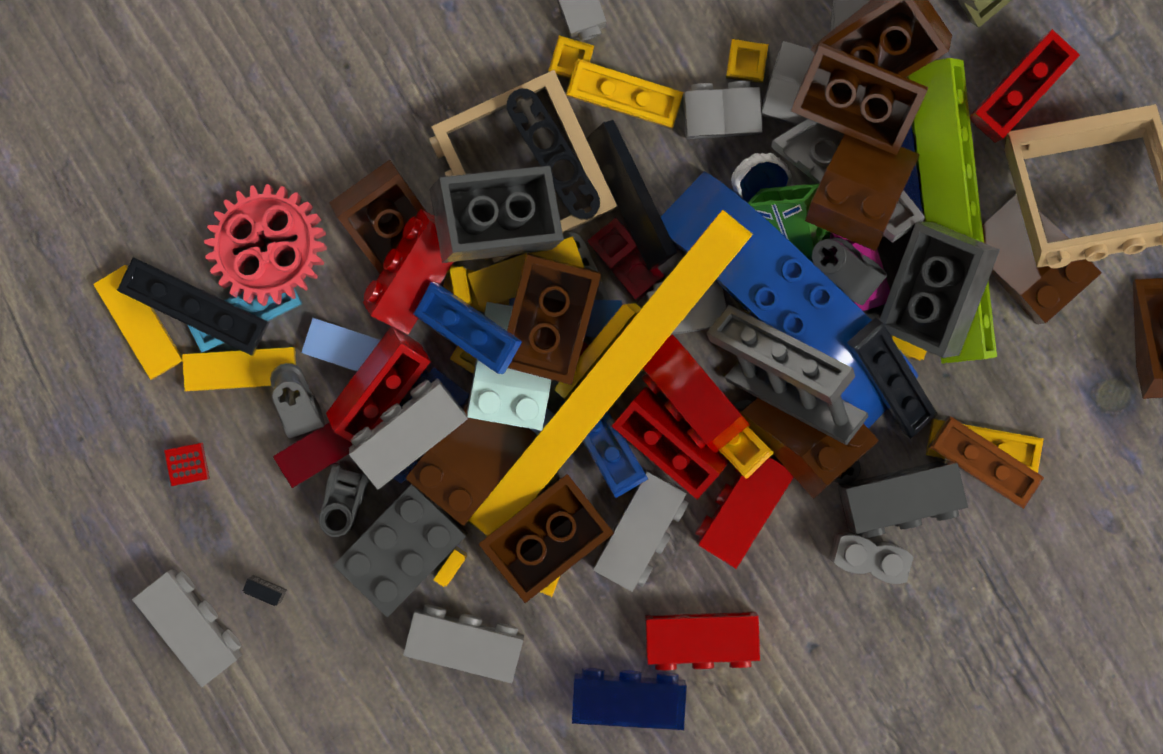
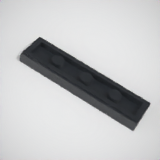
[586,120,677,270]
[117,257,270,356]
[847,317,938,439]

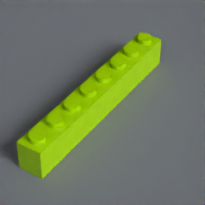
[906,58,997,364]

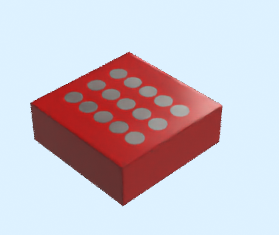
[164,443,210,486]

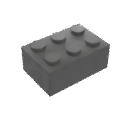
[430,166,564,263]
[880,222,1000,358]
[837,460,968,538]
[333,484,468,618]

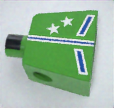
[748,183,831,263]

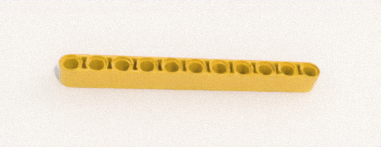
[468,210,753,536]

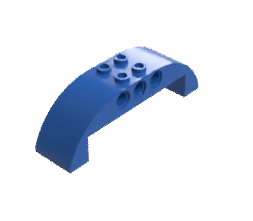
[661,171,919,429]

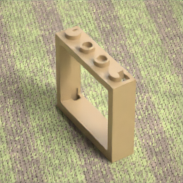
[429,70,617,264]
[1004,104,1163,268]

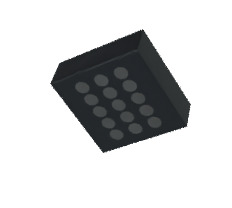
[242,575,287,606]

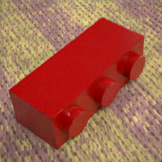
[970,29,1080,143]
[363,209,454,335]
[326,326,431,442]
[641,334,750,454]
[612,387,729,500]
[695,457,794,569]
[645,612,760,671]

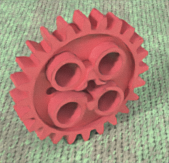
[204,184,327,306]

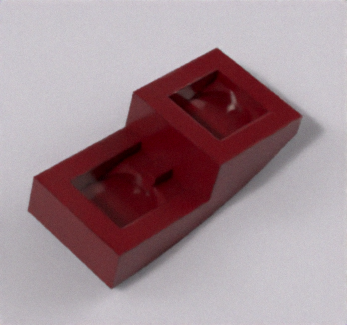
[587,217,666,302]
[272,422,353,488]

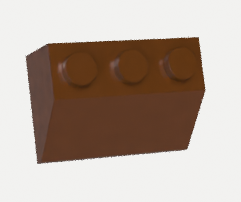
[791,42,928,155]
[479,474,614,603]

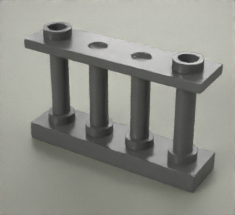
[707,305,869,445]

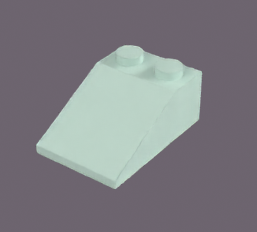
[467,302,551,431]

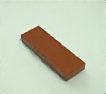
[928,416,1044,509]

